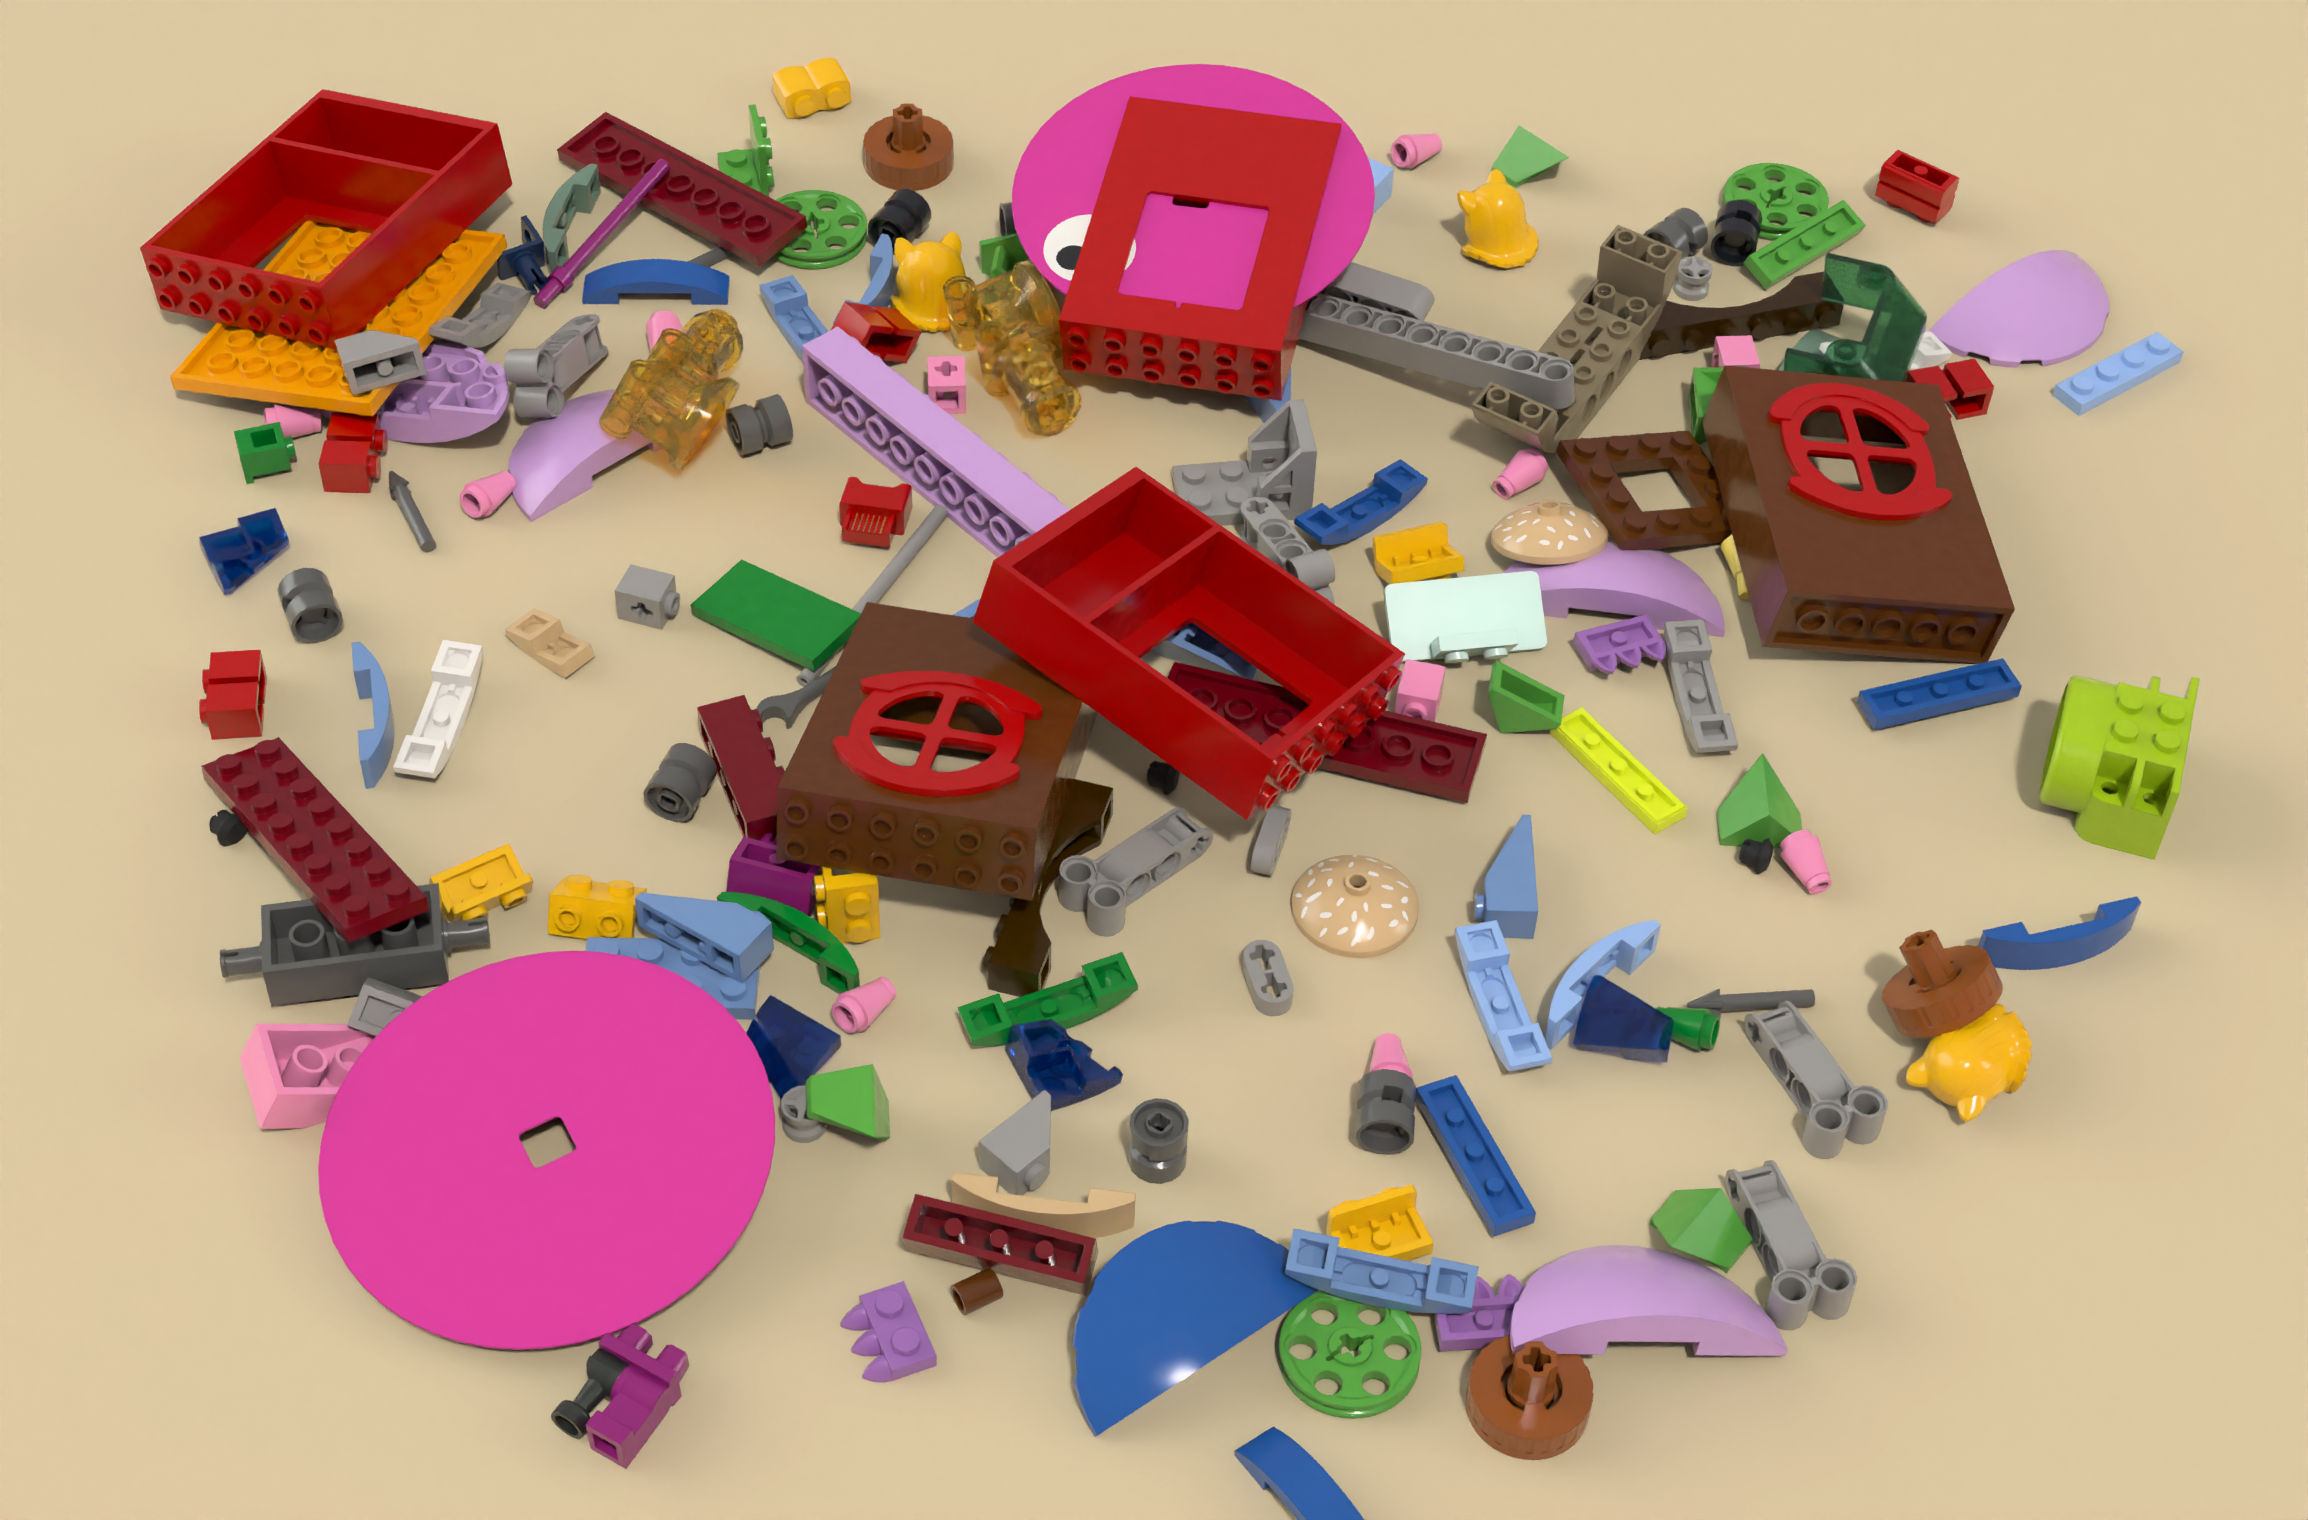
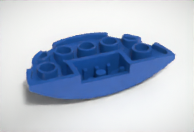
[1072,1221,1318,1437]

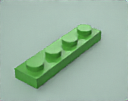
[1744,200,1866,289]

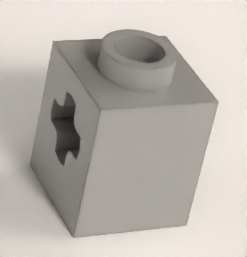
[615,564,681,630]

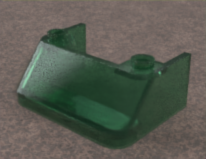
[1784,253,1927,382]

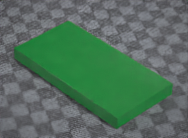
[691,559,861,671]

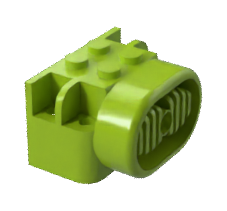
[2039,675,2200,860]

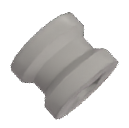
[1673,256,1713,301]
[781,1085,827,1143]

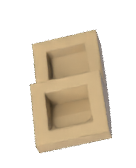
[505,608,595,678]

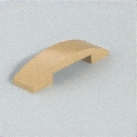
[951,1172,1136,1238]

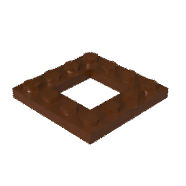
[1556,431,1732,551]

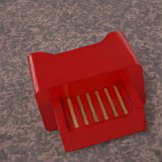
[839,477,913,548]

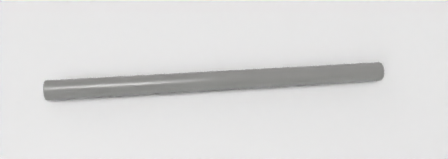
[797,504,948,687]

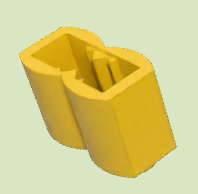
[772,58,851,119]

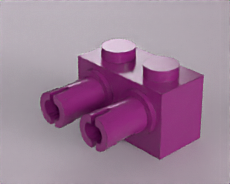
[726,833,822,916]

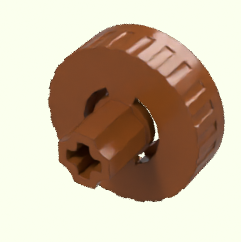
[863,103,954,191]
[1882,929,2003,1038]
[1466,1334,1594,1460]

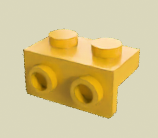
[1372,522,1465,584]
[429,843,533,922]
[814,866,881,943]
[548,874,647,939]
[1326,1184,1434,1261]

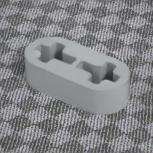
[1251,805,1291,876]
[1242,940,1293,1016]

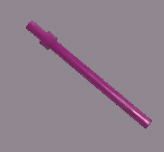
[533,159,670,308]

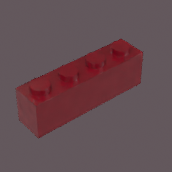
[697,695,785,842]
[902,1194,1099,1296]

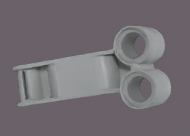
[504,314,608,418]
[1240,497,1335,604]
[1058,806,1213,937]
[1744,1001,1888,1159]
[1725,1160,1857,1330]

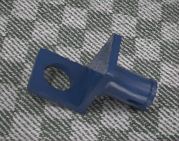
[497,215,549,294]

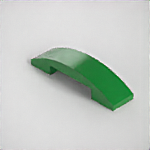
[717,892,860,994]
[958,952,1138,1046]

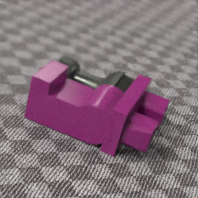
[551,1323,689,1469]

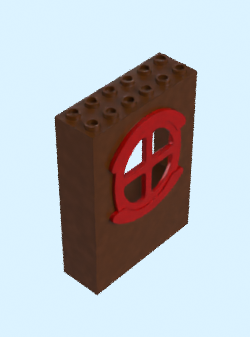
[1702,365,2015,664]
[776,602,1098,901]

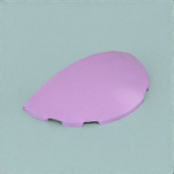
[1928,250,2109,368]
[311,342,510,443]
[508,388,714,522]
[1503,537,1725,637]
[1510,1245,1788,1356]

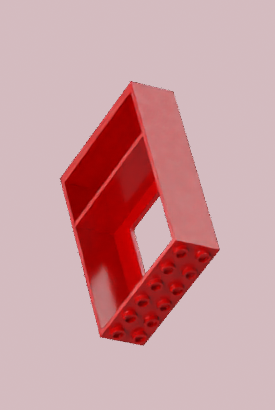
[140,89,513,350]
[1059,96,1342,401]
[973,467,1405,820]

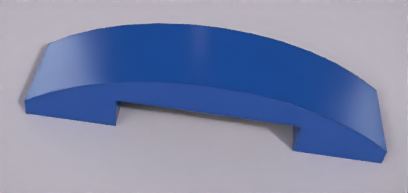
[582,259,730,305]
[1294,459,1428,545]
[1978,896,2141,970]
[1235,1426,1364,1520]

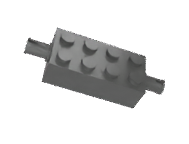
[220,883,490,1006]

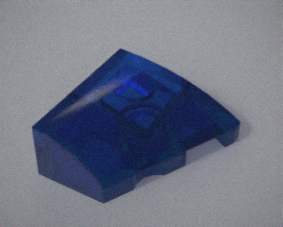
[199,508,289,595]
[1573,975,1674,1063]
[746,995,841,1105]
[1005,1019,1123,1111]

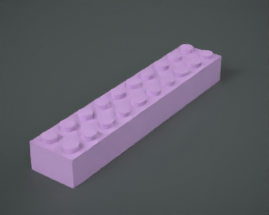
[802,326,1070,558]

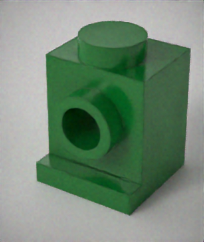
[234,422,296,484]

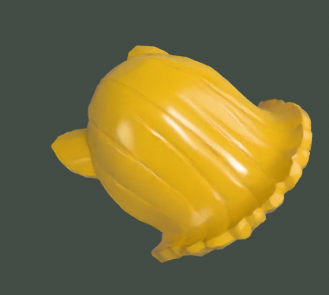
[1457,169,1539,269]
[890,232,976,332]
[1906,1004,2032,1123]

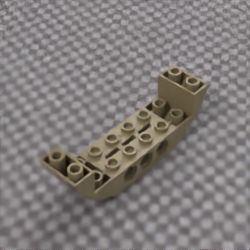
[1472,225,1683,453]

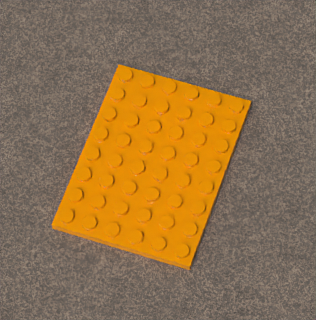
[170,221,507,416]

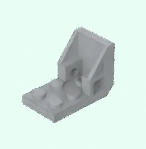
[1172,399,1317,526]

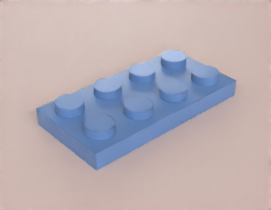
[586,937,761,1020]

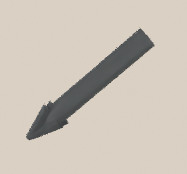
[389,471,436,552]
[1687,989,1815,1018]

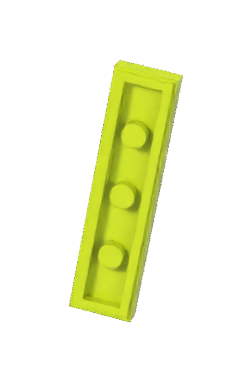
[1549,707,1688,835]

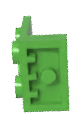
[717,104,774,197]

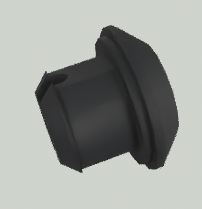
[1147,760,1180,795]
[209,810,247,847]
[1739,838,1774,874]

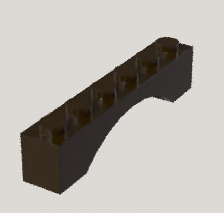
[1639,271,1845,360]
[983,779,1113,997]

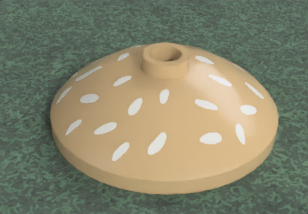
[1492,500,1608,565]
[1291,855,1419,958]

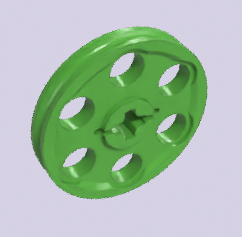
[1722,163,1829,240]
[773,190,867,269]
[1278,1291,1421,1419]

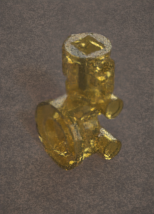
[943,259,1082,436]
[599,309,744,471]

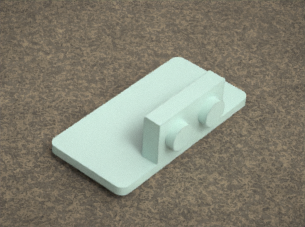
[1383,571,1547,663]

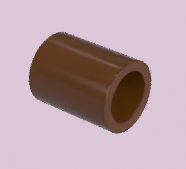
[950,1268,1003,1315]

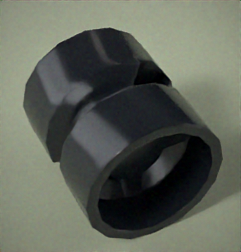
[868,189,932,255]
[1710,200,1763,266]

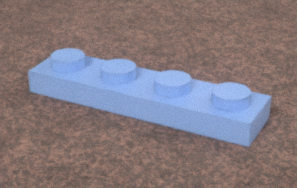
[2052,332,2184,416]

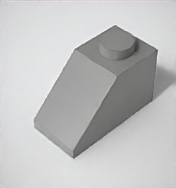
[334,330,427,395]
[979,1090,1051,1195]

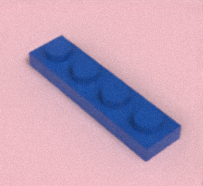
[1857,658,2022,730]
[1416,1075,1536,1237]

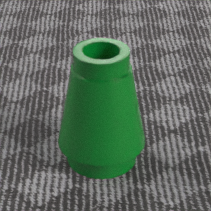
[1652,1006,1720,1051]

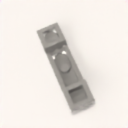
[429,283,530,348]
[1664,619,1738,753]

